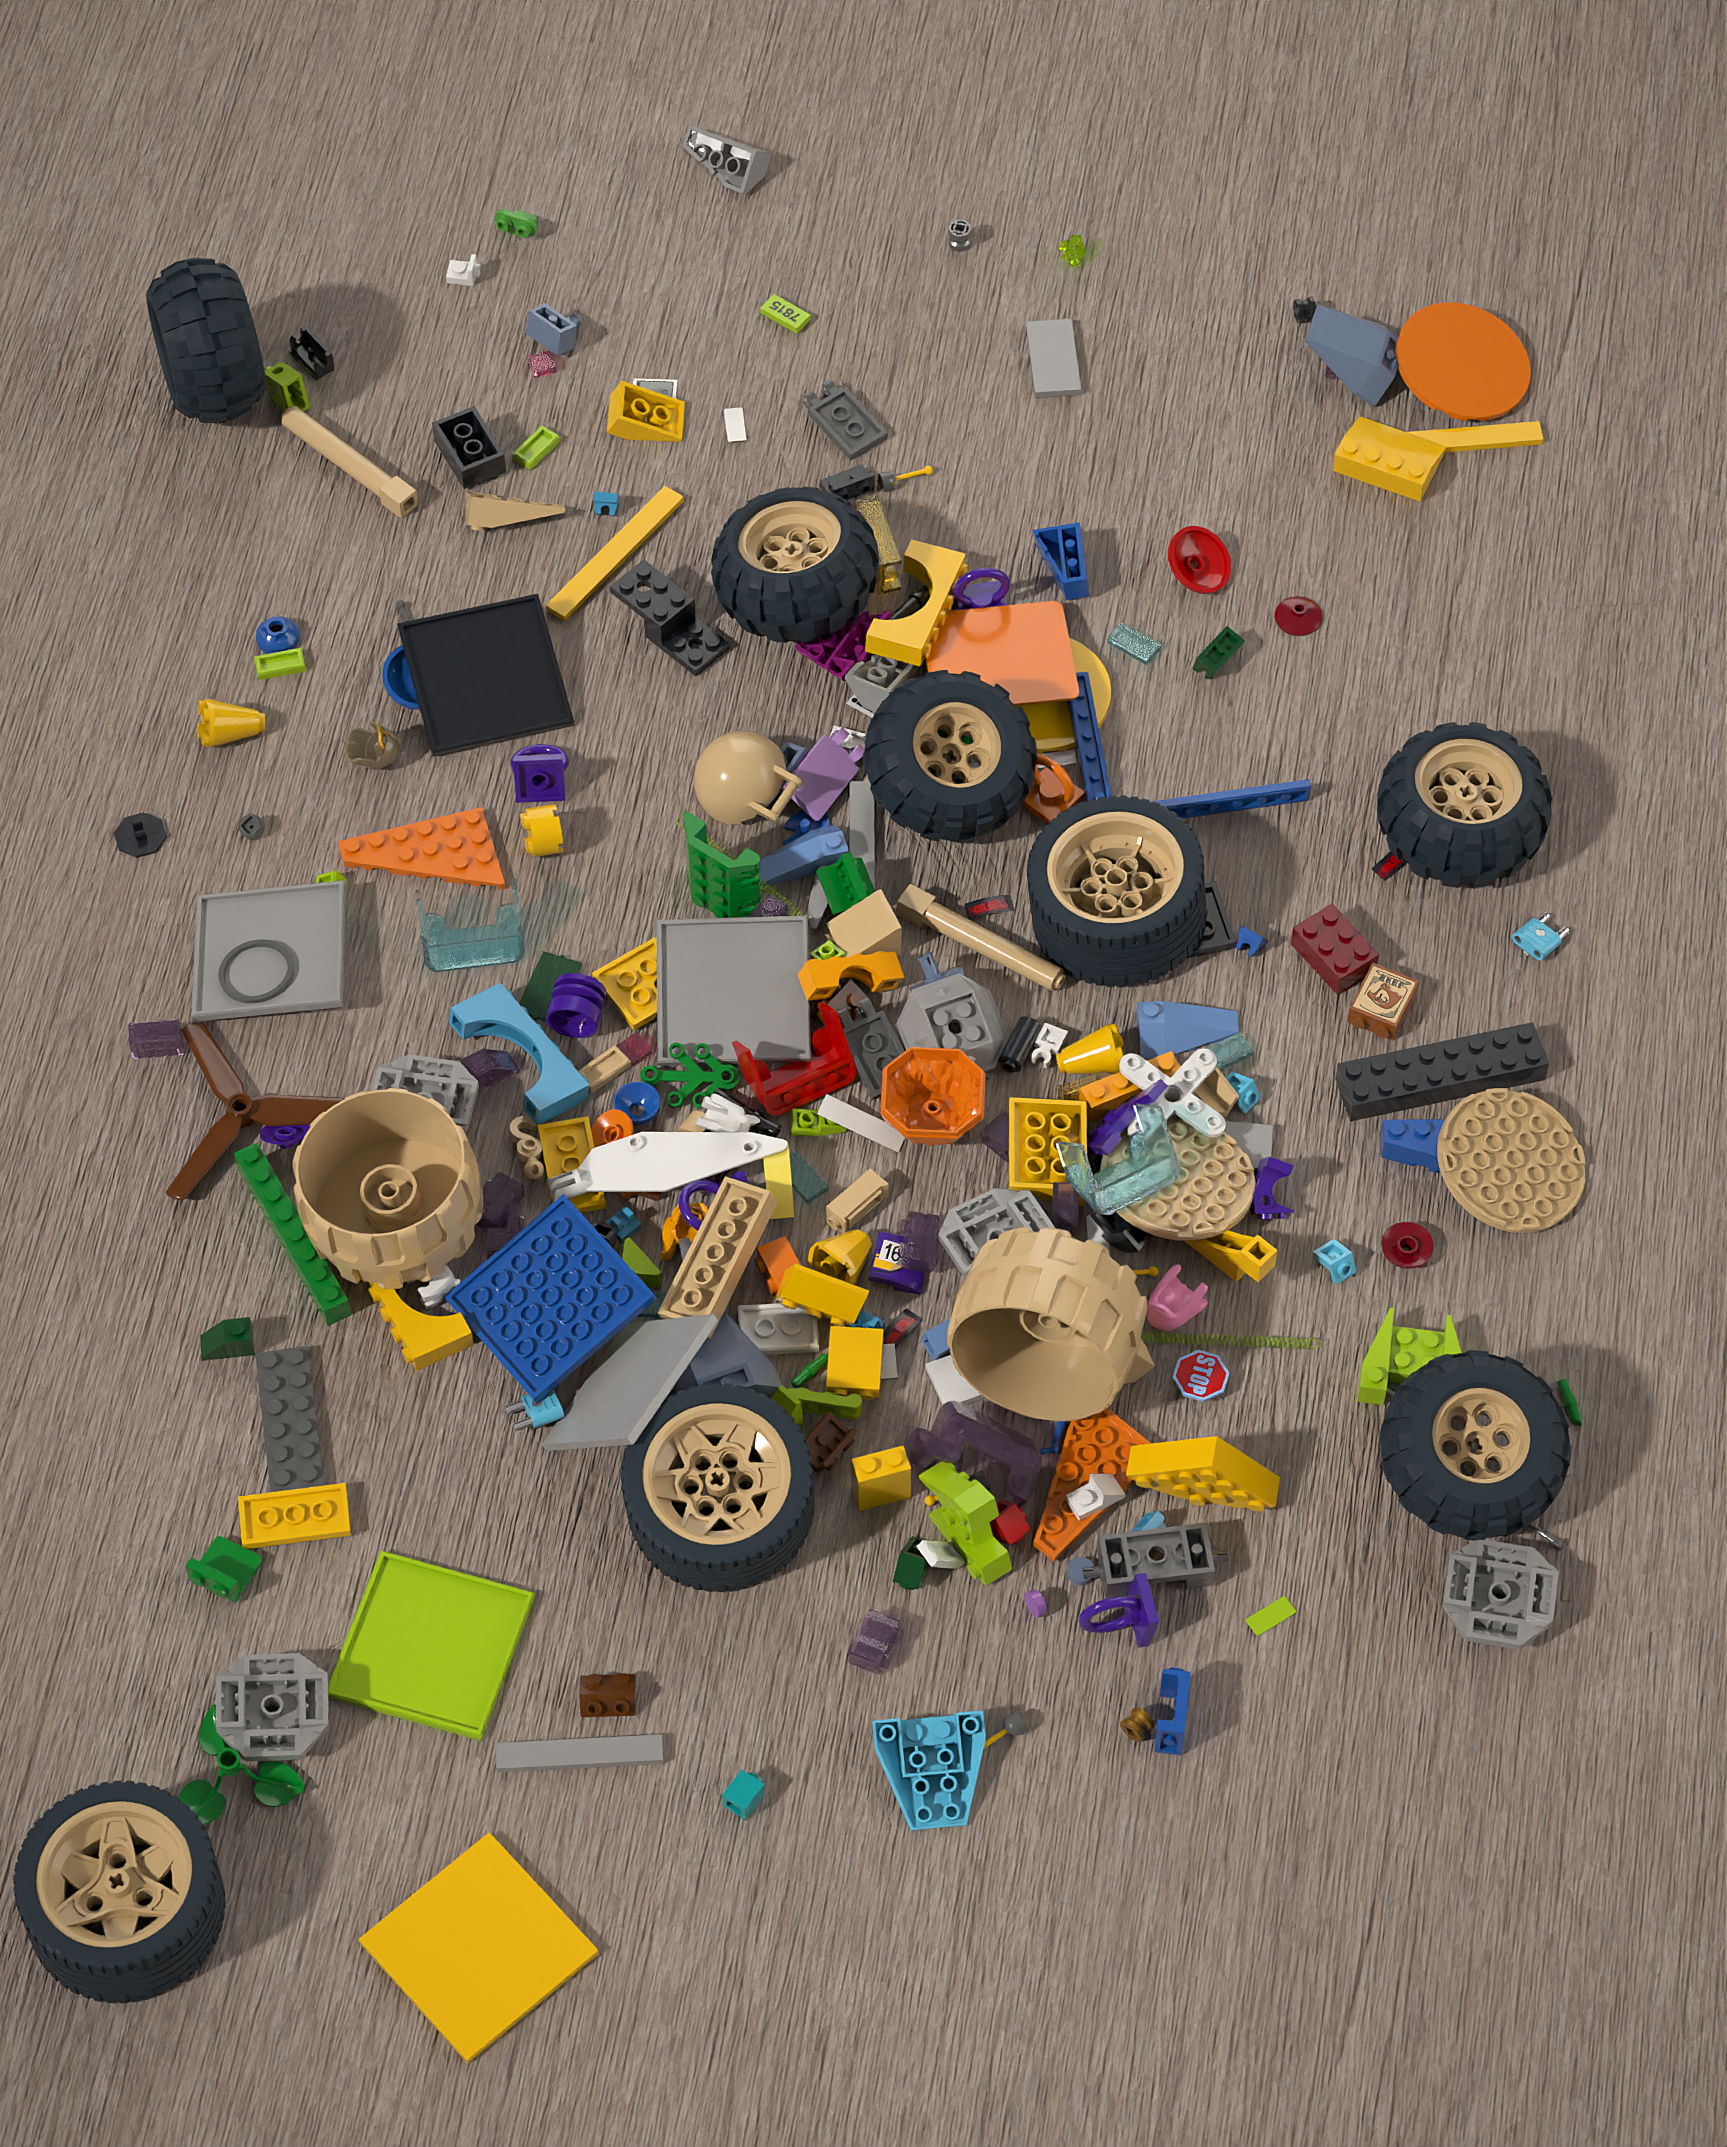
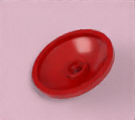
[1168,526,1231,594]

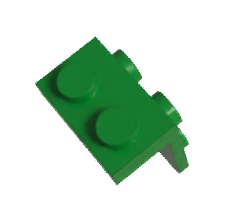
[185,1536,262,1603]

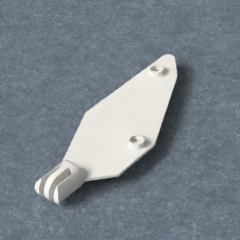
[547,1132,788,1201]

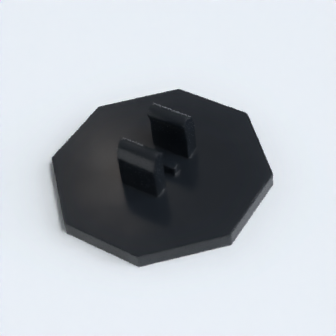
[114,812,167,858]

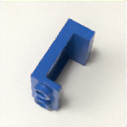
[1154,1667,1191,1755]

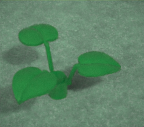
[179,1704,304,1825]

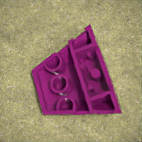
[794,611,891,681]

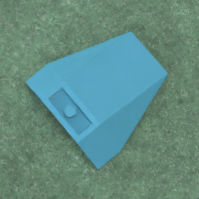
[872,1710,986,1831]

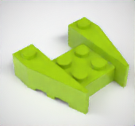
[1357,1308,1462,1405]
[918,1459,1012,1586]

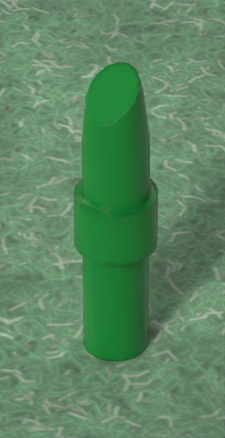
[791,1354,828,1388]
[1557,1379,1582,1426]

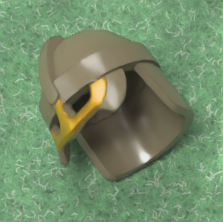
[345,720,403,770]

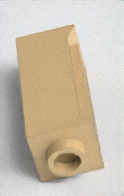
[826,1168,889,1233]

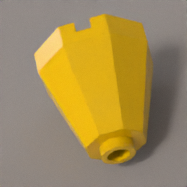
[807,1229,872,1285]

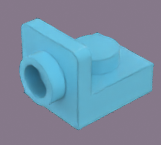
[1226,1071,1261,1114]
[1313,1239,1357,1284]

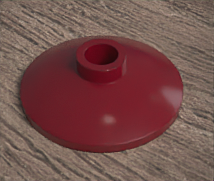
[1274,596,1323,636]
[1381,1222,1434,1269]

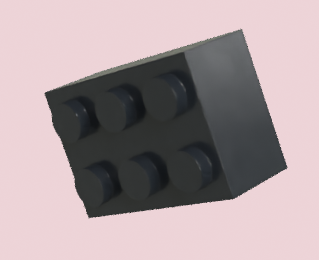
[432,406,506,489]

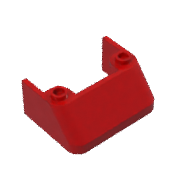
[732,1002,857,1116]

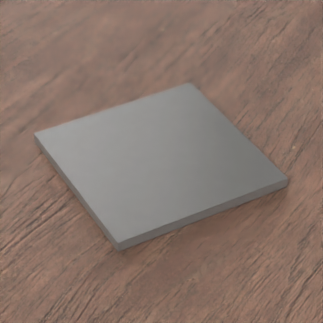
[191,880,346,1022]
[656,916,811,1066]
[541,1314,718,1451]

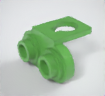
[494,209,538,238]

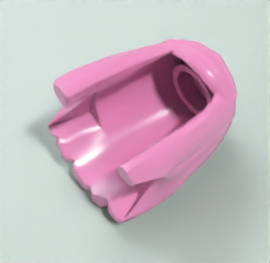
[1146,1264,1208,1331]

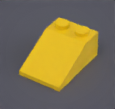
[607,381,685,442]

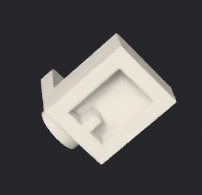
[446,254,481,286]

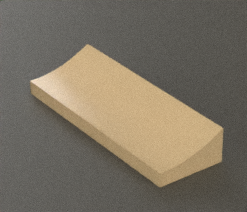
[658,1176,778,1339]

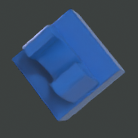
[1236,926,1268,957]

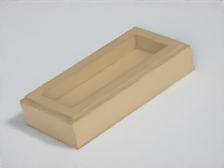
[578,1045,631,1094]

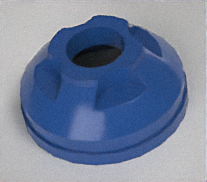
[256,616,300,654]
[614,1082,660,1125]

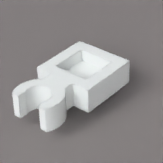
[1031,1023,1068,1068]

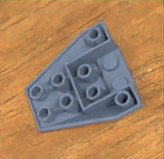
[1305,305,1399,407]
[674,1311,782,1396]

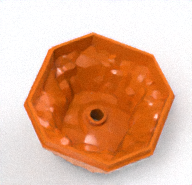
[880,1047,986,1146]

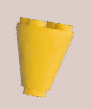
[197,699,265,748]
[1056,1023,1124,1074]

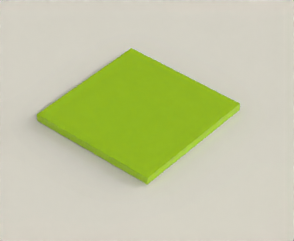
[328,1550,535,1741]

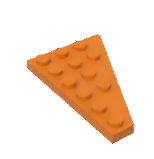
[338,807,506,890]
[1034,1408,1152,1562]

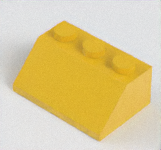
[776,1263,869,1327]

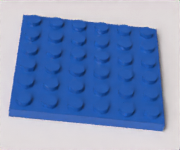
[444,1194,658,1403]

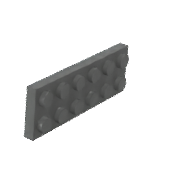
[255,1346,324,1492]

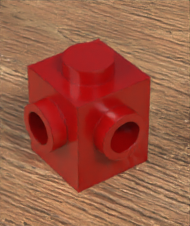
[990,1499,1030,1545]

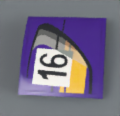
[869,1231,930,1295]

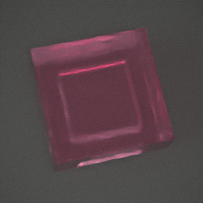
[527,350,556,378]
[617,1032,653,1067]

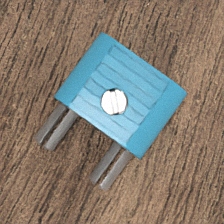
[1512,912,1569,960]
[505,1390,565,1431]

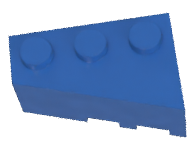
[1033,522,1090,600]
[1380,1119,1445,1173]

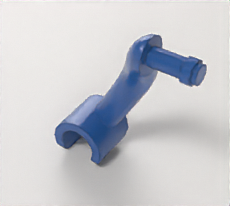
[1039,1421,1071,1455]

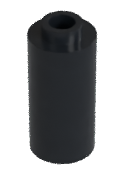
[998,1016,1042,1073]

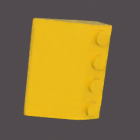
[1333,416,1447,502]
[1009,1097,1087,1206]

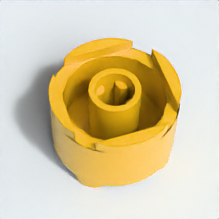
[520,804,564,858]

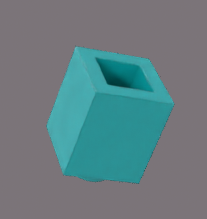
[722,1769,765,1821]

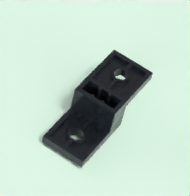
[610,559,730,677]

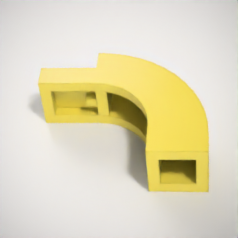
[763,1141,794,1219]

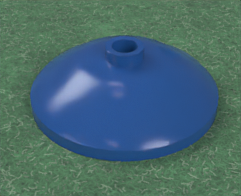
[382,645,419,710]

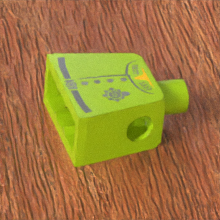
[264,362,310,411]

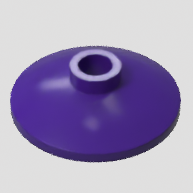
[260,1125,310,1148]

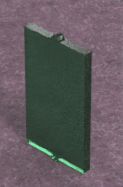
[519,951,582,1021]

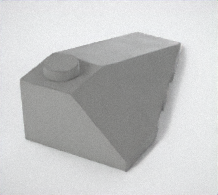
[682,125,772,194]
[845,654,925,713]

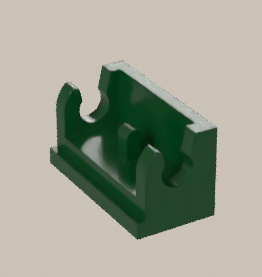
[1192,626,1245,679]

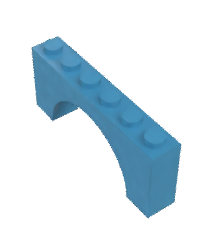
[449,983,589,1126]

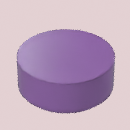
[1024,1589,1047,1618]

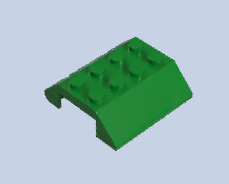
[683,811,762,918]

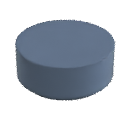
[1067,1557,1094,1586]

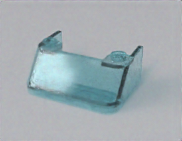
[416,878,525,972]
[1056,1104,1180,1215]

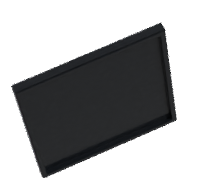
[397,593,574,757]

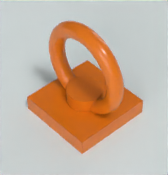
[1022,755,1085,825]

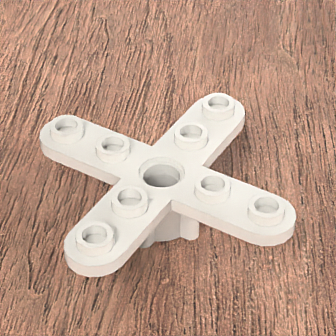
[1119,1049,1226,1143]

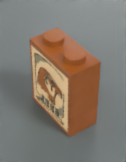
[1347,963,1419,1041]

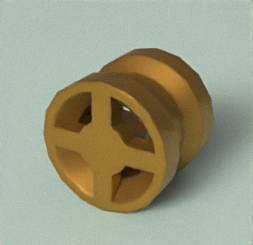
[1120,1707,1155,1742]

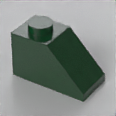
[200,1317,255,1361]
[892,1536,930,1590]

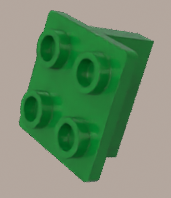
[816,852,875,915]

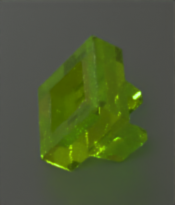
[1058,234,1086,267]

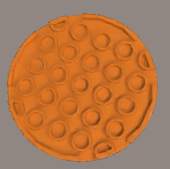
[1395,302,1531,421]

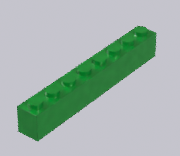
[234,1142,351,1326]

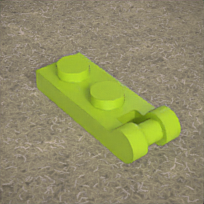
[789,1387,862,1420]

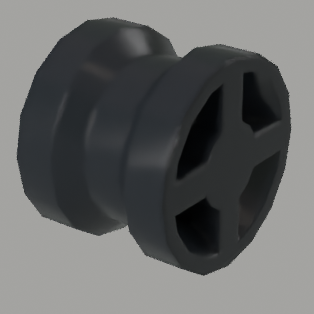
[1293,296,1317,322]

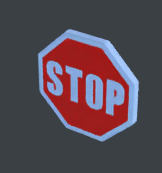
[1172,1350,1230,1402]

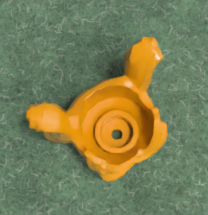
[660,1202,709,1261]

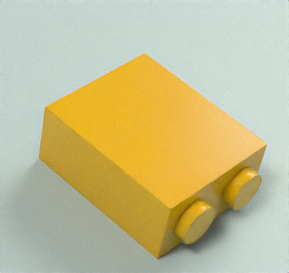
[826,1326,884,1400]
[851,1446,911,1511]

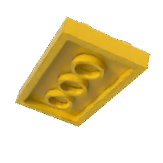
[538,1116,606,1213]
[238,1483,351,1549]

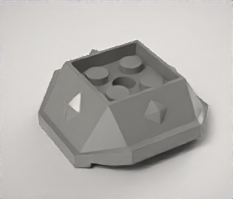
[895,973,1008,1072]
[371,1054,479,1132]
[938,1188,1055,1278]
[1442,1540,1559,1650]
[216,1653,328,1761]

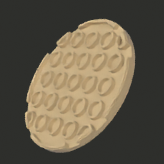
[1437,1088,1586,1233]
[1100,1117,1256,1241]

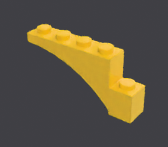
[1185,1230,1277,1282]

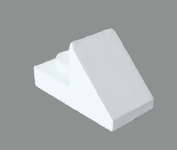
[1065,1474,1126,1521]

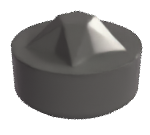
[239,814,265,840]

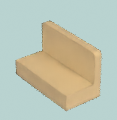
[1192,1066,1239,1118]

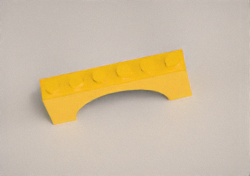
[865,539,968,666]
[362,1280,474,1371]

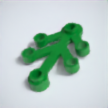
[640,1042,740,1109]

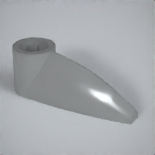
[808,865,831,932]

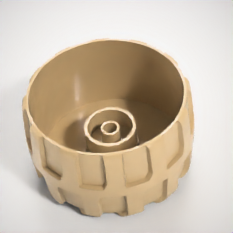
[293,1088,483,1289]
[947,1227,1148,1422]

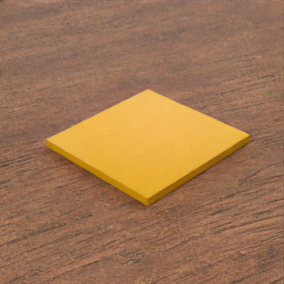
[358,1832,599,2064]

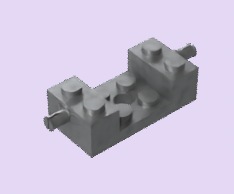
[1082,1523,1229,1598]

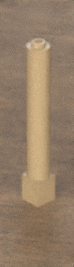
[282,406,418,519]
[897,884,1065,991]

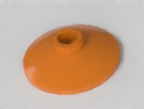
[591,1109,633,1148]

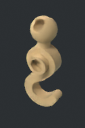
[510,1116,544,1179]

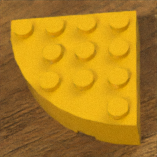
[1126,1436,1280,1511]

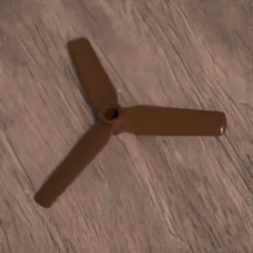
[166,1022,345,1200]

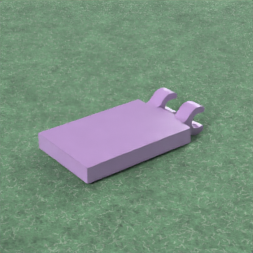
[781,727,864,822]

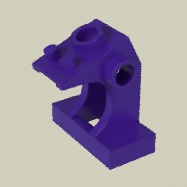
[1250,1156,1294,1219]

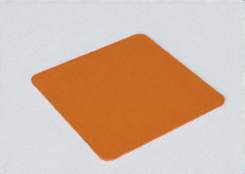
[926,601,1079,705]

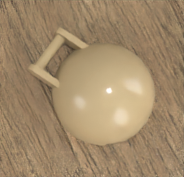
[694,731,804,825]

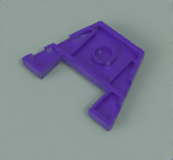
[1087,1079,1168,1155]

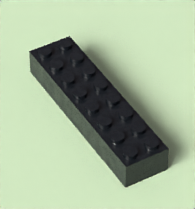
[1335,1022,1549,1122]

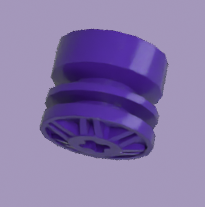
[546,973,606,1038]

